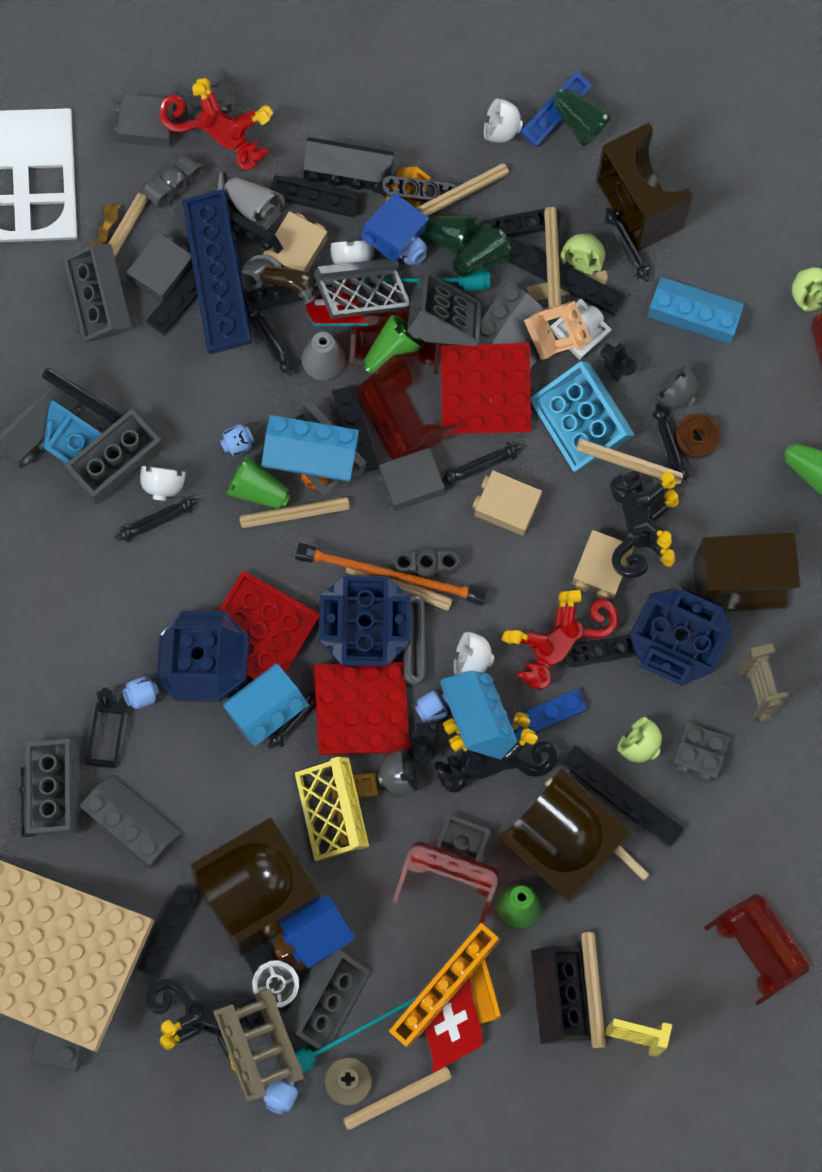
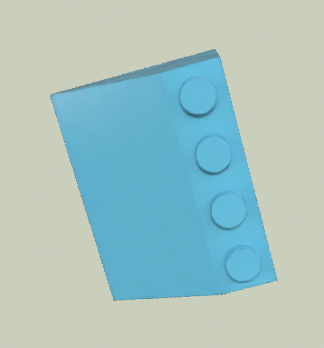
[530,361,635,472]

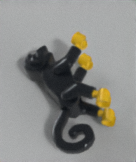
[610,471,679,578]
[434,712,557,793]
[147,979,268,1071]

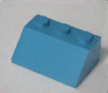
[222,663,309,747]

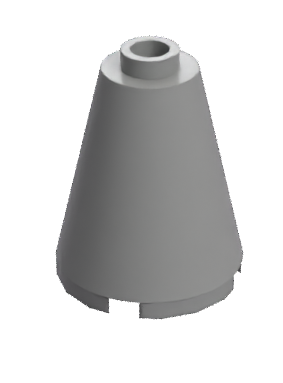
[224,177,285,230]
[302,332,346,381]

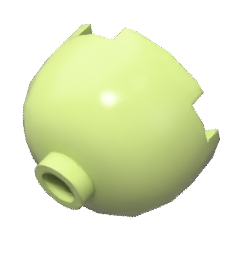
[560,234,606,275]
[792,267,822,311]
[617,717,662,763]

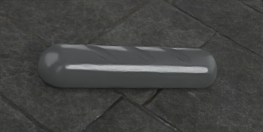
[403,594,426,685]

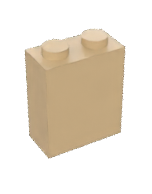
[263,211,328,272]
[473,471,542,537]
[572,530,634,600]

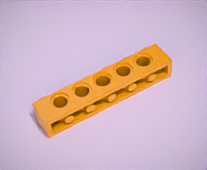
[389,923,502,1047]

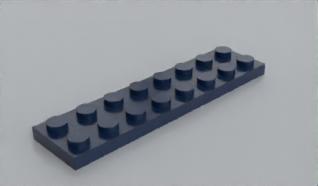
[182,189,252,355]

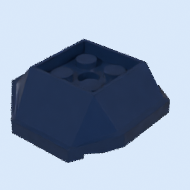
[319,576,411,667]
[630,586,733,686]
[156,611,250,702]

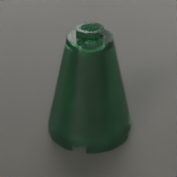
[552,88,613,147]
[420,214,478,258]
[453,223,512,277]

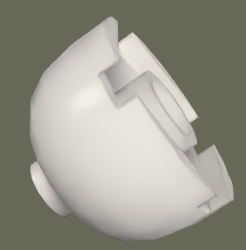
[484,99,523,143]
[331,241,374,264]
[140,466,186,501]
[454,632,494,675]
[252,960,299,1008]

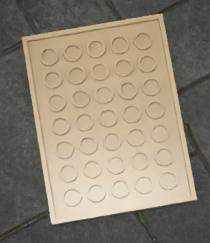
[0,860,154,1053]

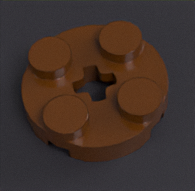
[675,414,720,459]

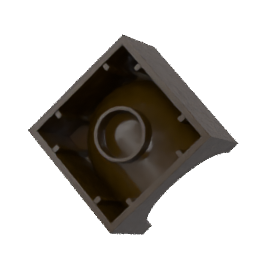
[596,123,693,251]
[693,532,800,612]
[499,769,631,904]
[190,817,320,956]

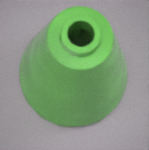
[364,315,424,375]
[784,443,822,496]
[225,455,290,509]
[496,882,542,929]

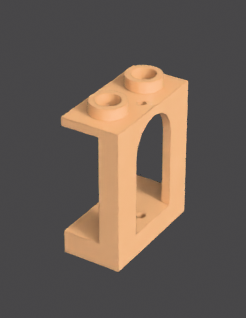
[524,301,592,360]

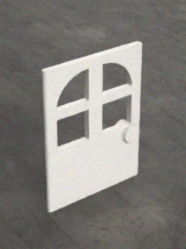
[0,108,77,242]

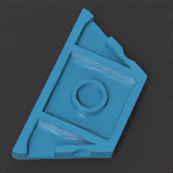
[43,399,102,463]

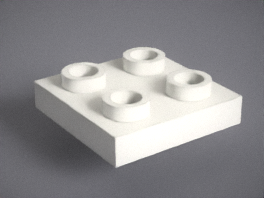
[550,299,612,360]

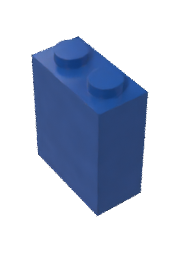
[360,193,429,262]
[280,894,355,968]

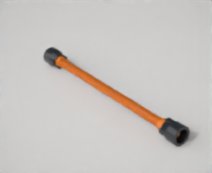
[295,542,487,606]

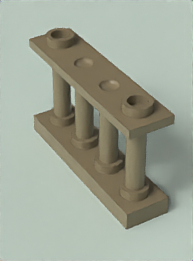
[738,643,788,722]
[213,989,304,1101]

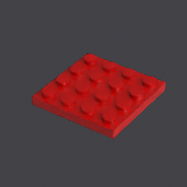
[440,343,531,434]
[202,571,319,680]
[313,662,410,756]

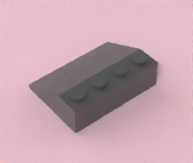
[407,271,481,346]
[478,281,557,370]

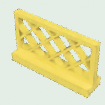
[295,756,369,861]
[605,1018,672,1057]

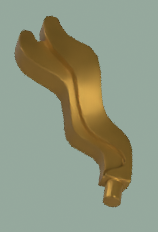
[87,203,121,246]

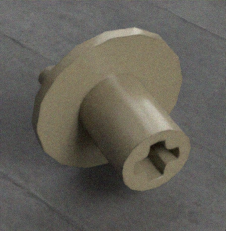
[325,1058,372,1105]

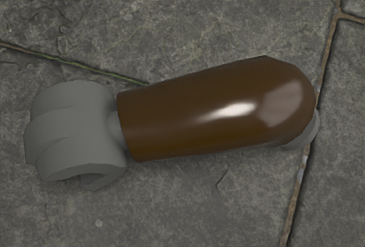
[241,259,318,304]

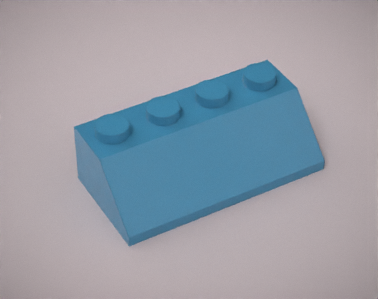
[647,277,744,344]
[262,415,359,482]
[440,670,518,760]

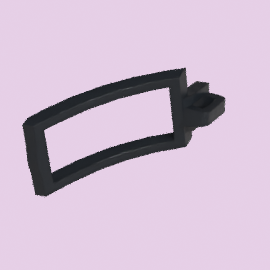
[87,687,126,768]

